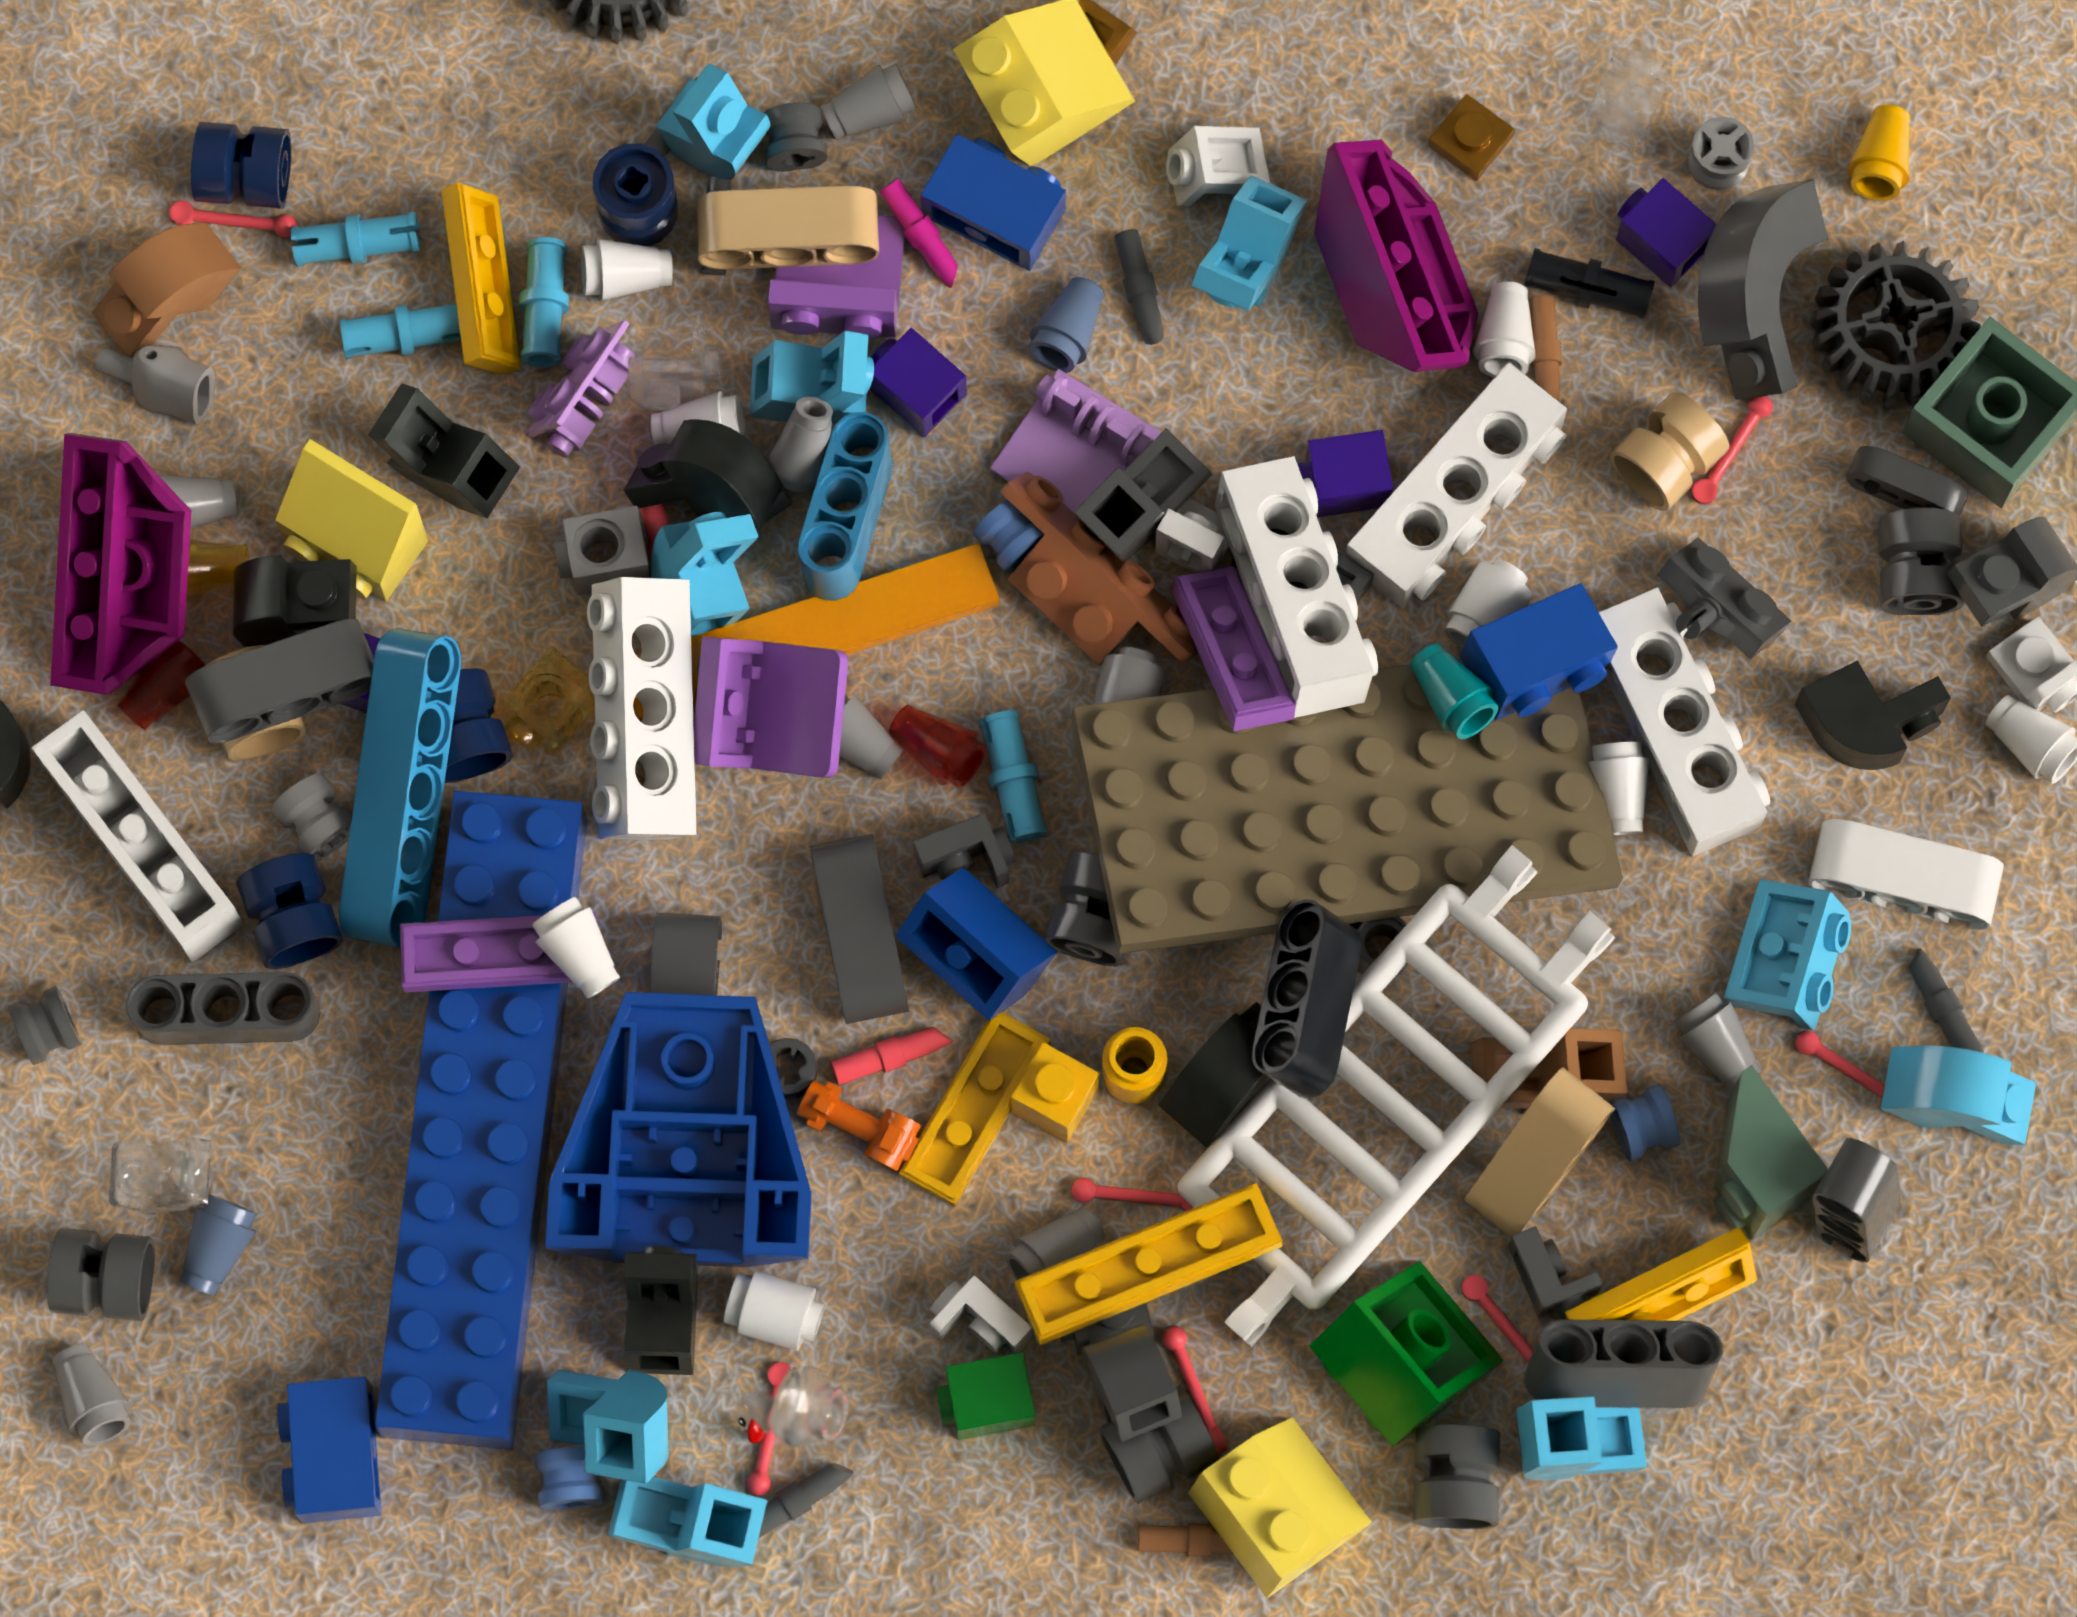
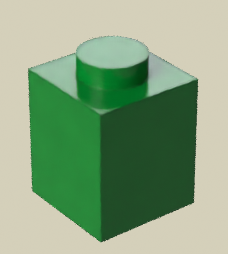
[935,1352,1035,1440]

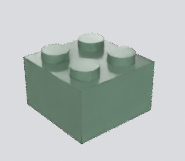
[1902,317,2077,509]

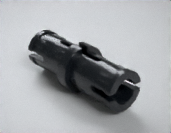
[1524,248,1655,319]

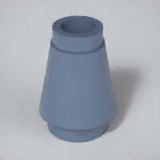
[1029,277,1104,373]
[179,1194,257,1296]

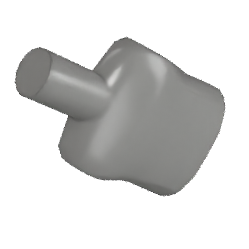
[95,345,215,424]

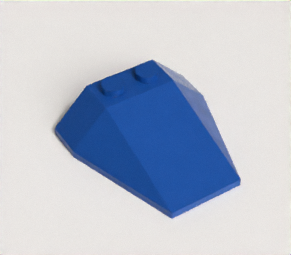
[545,992,812,1267]

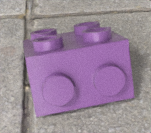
[768,215,905,339]
[693,636,848,778]

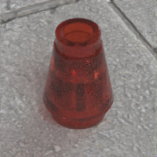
[117,640,207,730]
[889,704,986,788]

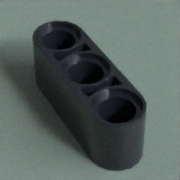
[1252,899,1362,1099]

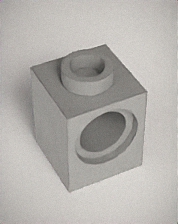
[554,505,651,595]

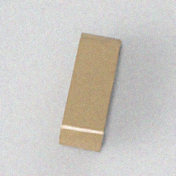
[696,186,879,269]
[1464,1067,1615,1237]

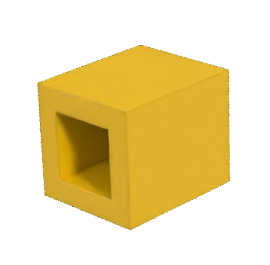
[1011,1042,1100,1143]

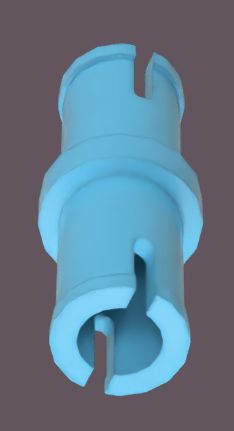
[291,211,421,266]
[519,237,569,368]
[339,304,461,359]
[978,710,1048,844]

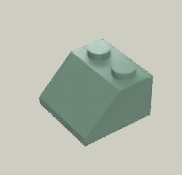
[1713,1066,1828,1240]

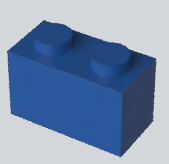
[920,134,1066,271]
[1459,583,1618,721]
[895,867,1057,1021]
[277,1376,382,1523]

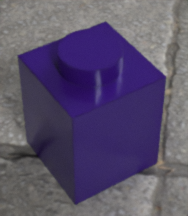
[1616,178,1716,288]
[870,327,967,438]
[1297,430,1393,517]

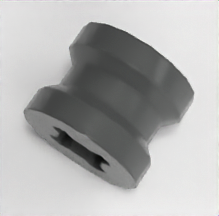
[764,102,828,172]
[8,986,81,1065]

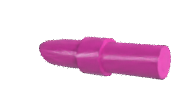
[879,178,958,288]

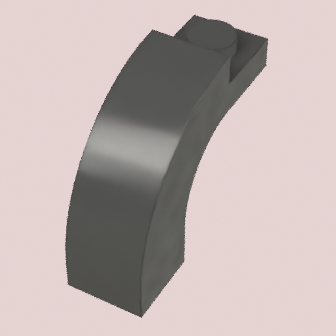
[1698,179,1828,400]

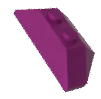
[1314,139,1479,372]
[50,433,192,695]

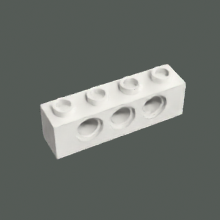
[1346,362,1567,609]
[1214,456,1378,718]
[587,577,697,840]
[1599,587,1770,857]
[31,710,244,963]

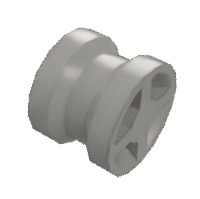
[1688,116,1755,190]

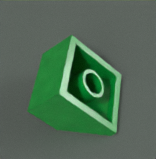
[1309,1261,1504,1447]

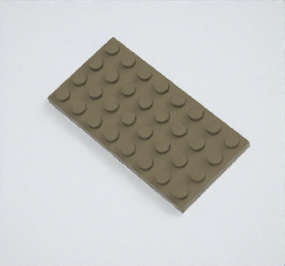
[1071,658,1623,954]

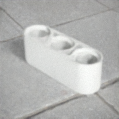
[1808,819,2004,930]

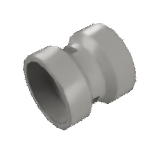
[271,773,352,862]

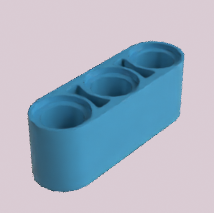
[798,412,893,600]

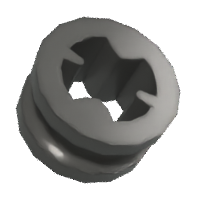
[770,1038,818,1100]

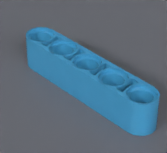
[339,628,461,948]

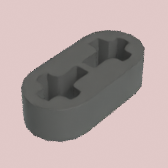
[1846,446,1968,516]

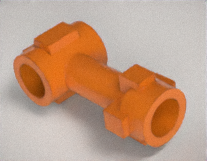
[797,1080,921,1172]

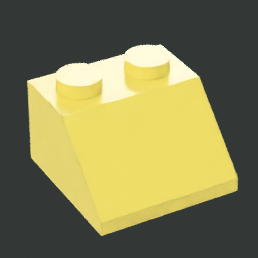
[953,0,1135,166]
[275,439,428,602]
[1188,1417,1372,1598]

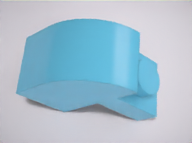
[655,63,770,180]
[1191,175,1307,311]
[749,331,874,424]
[651,512,758,637]
[1880,1045,2036,1145]
[547,1369,669,1484]
[1516,1396,1647,1480]
[607,1477,767,1568]

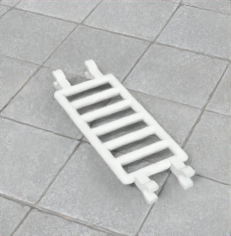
[1177,845,1615,1347]

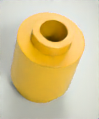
[1102,1027,1167,1104]

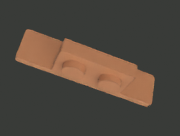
[1001,472,1199,665]

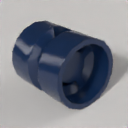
[191,122,292,209]
[593,144,678,246]
[445,668,513,783]
[236,853,344,969]

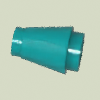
[1410,643,1498,739]

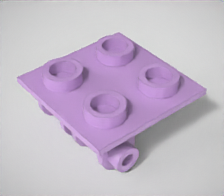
[525,320,635,458]
[990,369,1162,513]

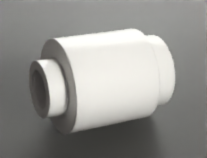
[1444,559,1532,649]
[724,1271,825,1351]

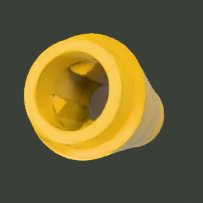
[1847,104,1910,201]

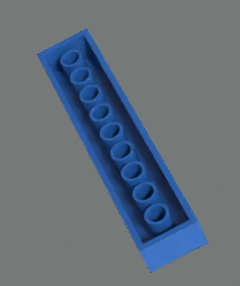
[375,790,587,1450]

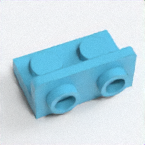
[1724,879,1851,1030]

